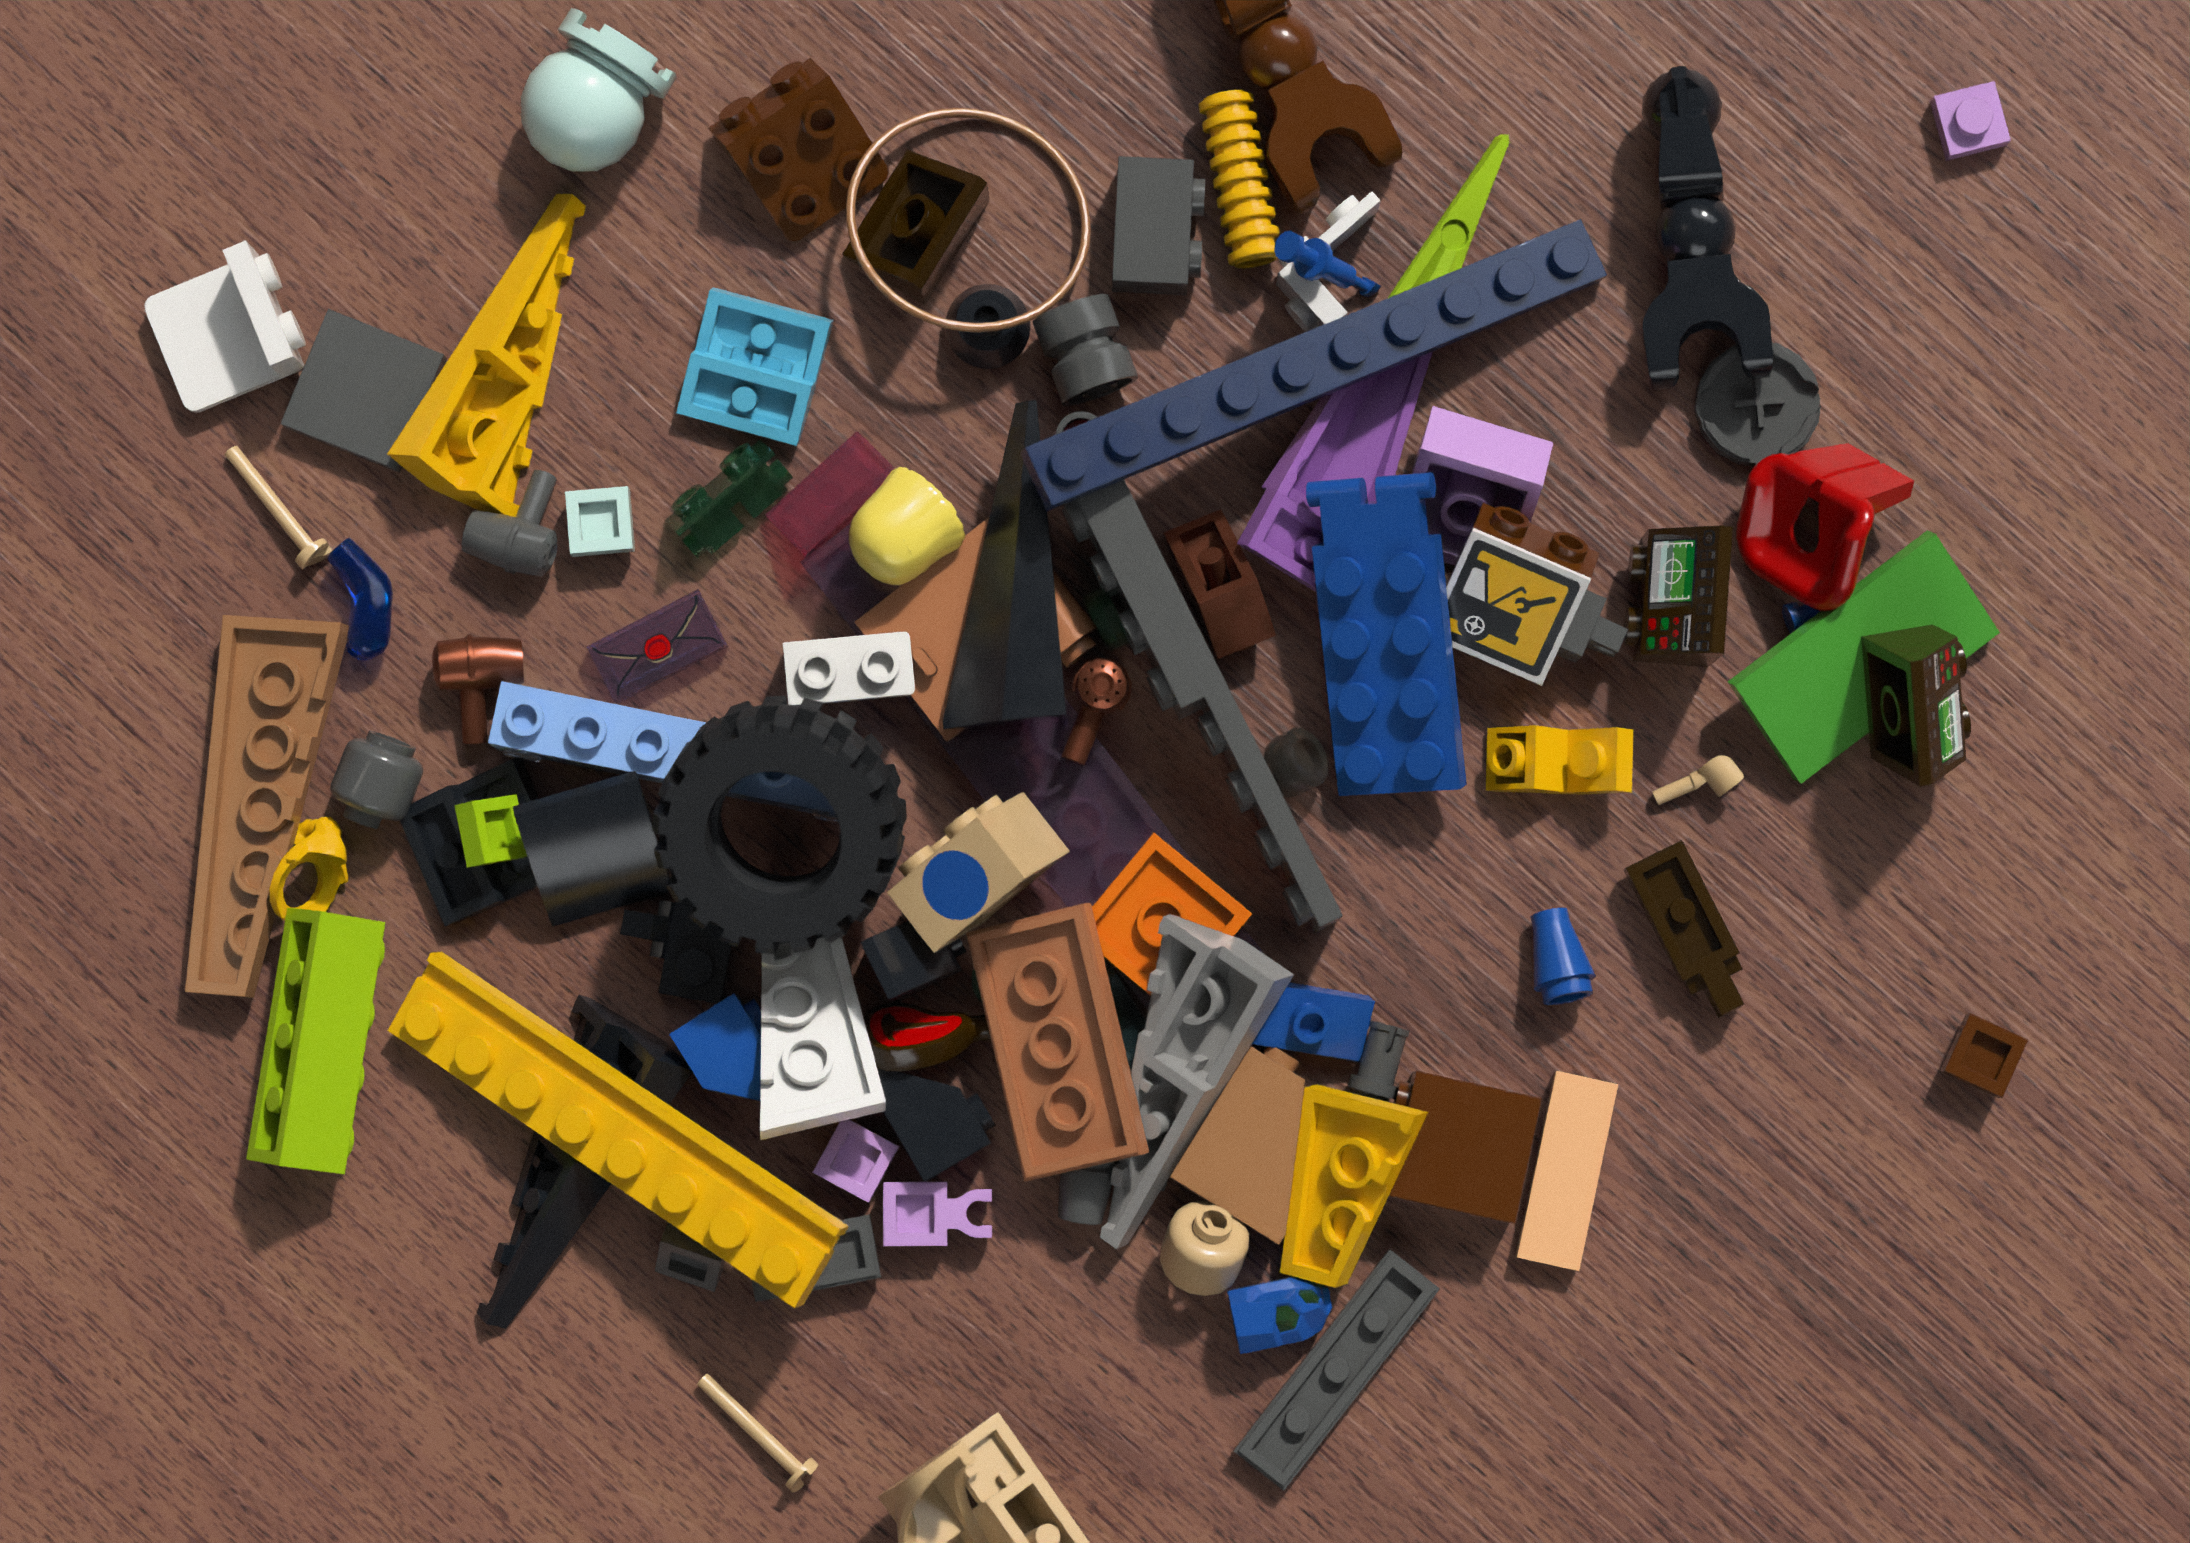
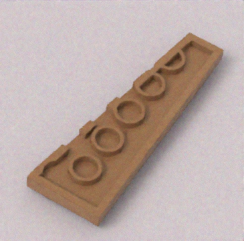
[185,615,349,998]

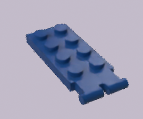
[1306,472,1467,796]

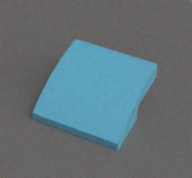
[676,287,834,446]

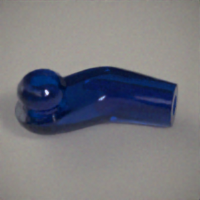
[327,537,393,661]

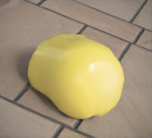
[849,467,965,585]

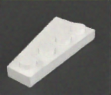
[760,937,886,1140]

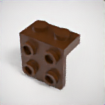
[708,58,889,241]

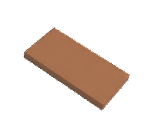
[966,903,1149,1182]

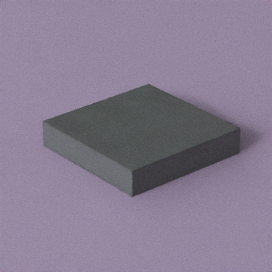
[280,309,447,473]

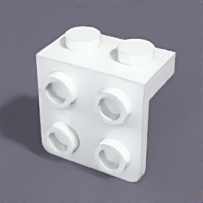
[145,241,306,413]

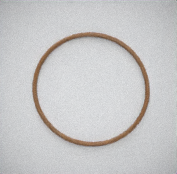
[846,108,1091,332]

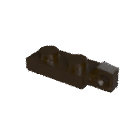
[1623,840,1744,1018]

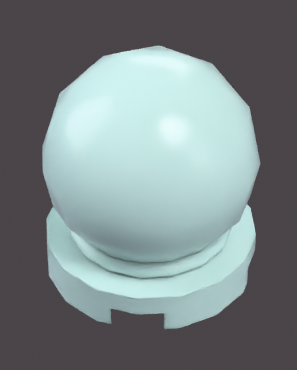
[521,8,677,172]

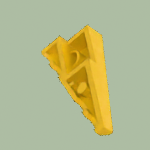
[387,194,586,517]

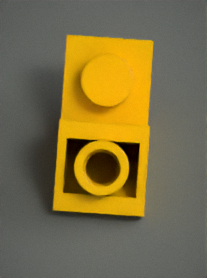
[1486,725,1633,795]

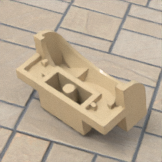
[878,1412,1090,1543]

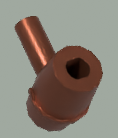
[432,634,524,744]
[1061,658,1132,766]

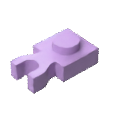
[883,1182,992,1246]

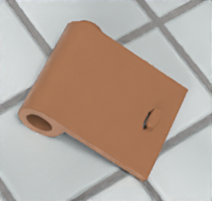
[855,518,1099,742]

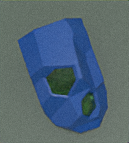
[1227,1277,1332,1354]

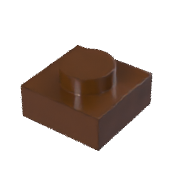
[1940,1013,2028,1098]

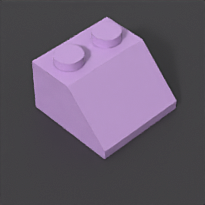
[1411,406,1553,565]

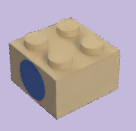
[887,792,1070,953]

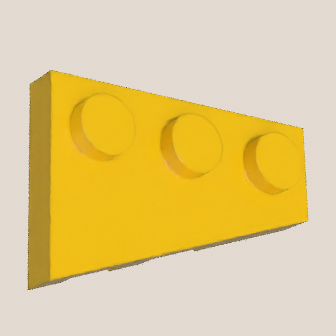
[1280,1085,1428,1288]

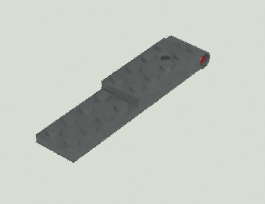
[1056,411,1343,933]

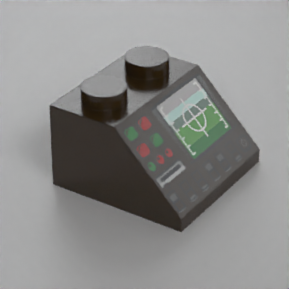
[1624,526,1733,667]
[1862,624,1971,787]

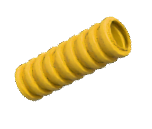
[1198,90,1279,268]

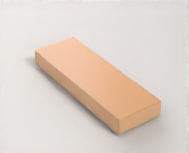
[1515,1071,1618,1271]

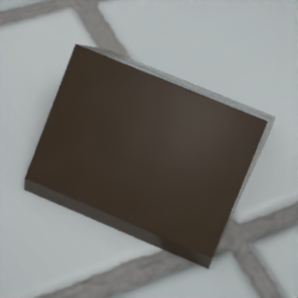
[842,150,990,306]

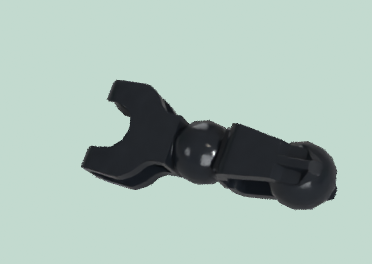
[1642,66,1773,391]

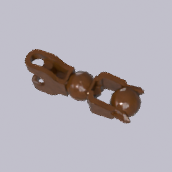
[1213,0,1402,214]

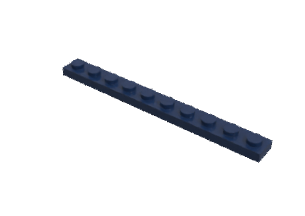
[1020,219,1607,511]

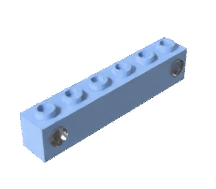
[488,681,839,824]

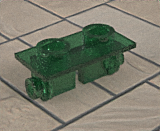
[664,440,793,559]

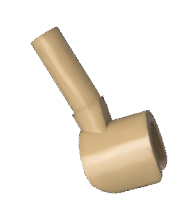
[1652,755,1744,806]

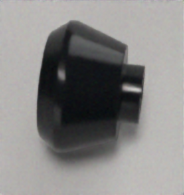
[945,284,1030,369]

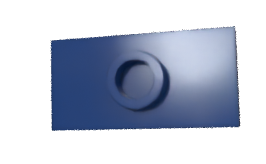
[1252,982,1375,1062]

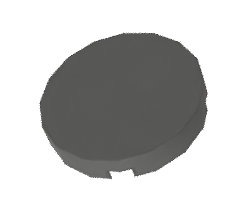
[1694,343,1821,466]

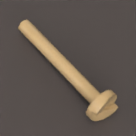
[225,446,333,569]
[697,1373,818,1492]

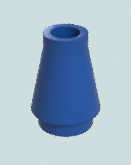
[1530,908,1596,1005]

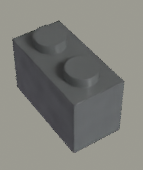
[1112,156,1205,295]

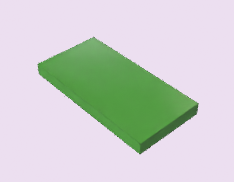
[1728,530,2000,784]

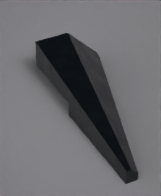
[943,400,1067,730]
[477,995,693,1329]

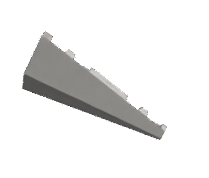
[1100,914,1294,1249]

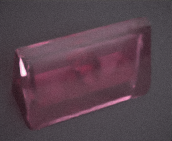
[765,431,895,562]

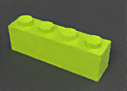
[246,907,385,1175]

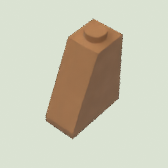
[1169,1046,1305,1245]

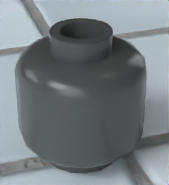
[330,730,424,829]

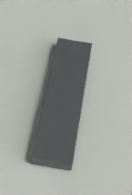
[1233,1249,1440,1491]

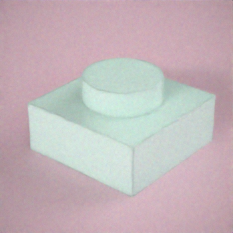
[565,486,635,557]

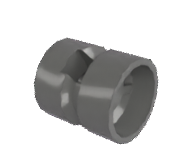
[1033,294,1138,406]

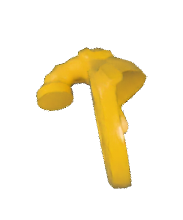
[270,816,348,921]

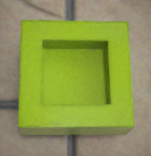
[454,794,527,868]

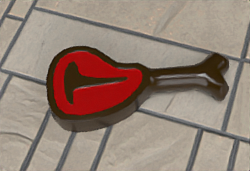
[864,1003,991,1072]

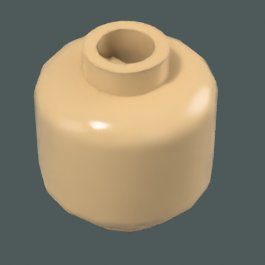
[1160,1200,1249,1296]

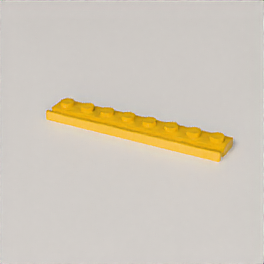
[387,951,849,1308]

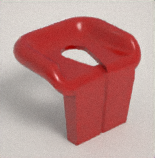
[1736,443,1914,611]

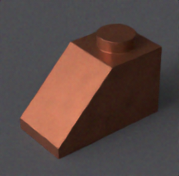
[1163,509,1276,659]

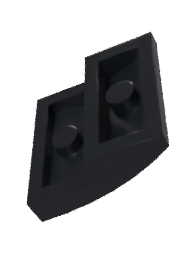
[400,758,539,926]
[513,771,670,927]

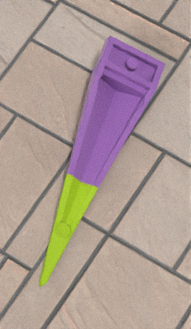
[1237,134,1509,593]

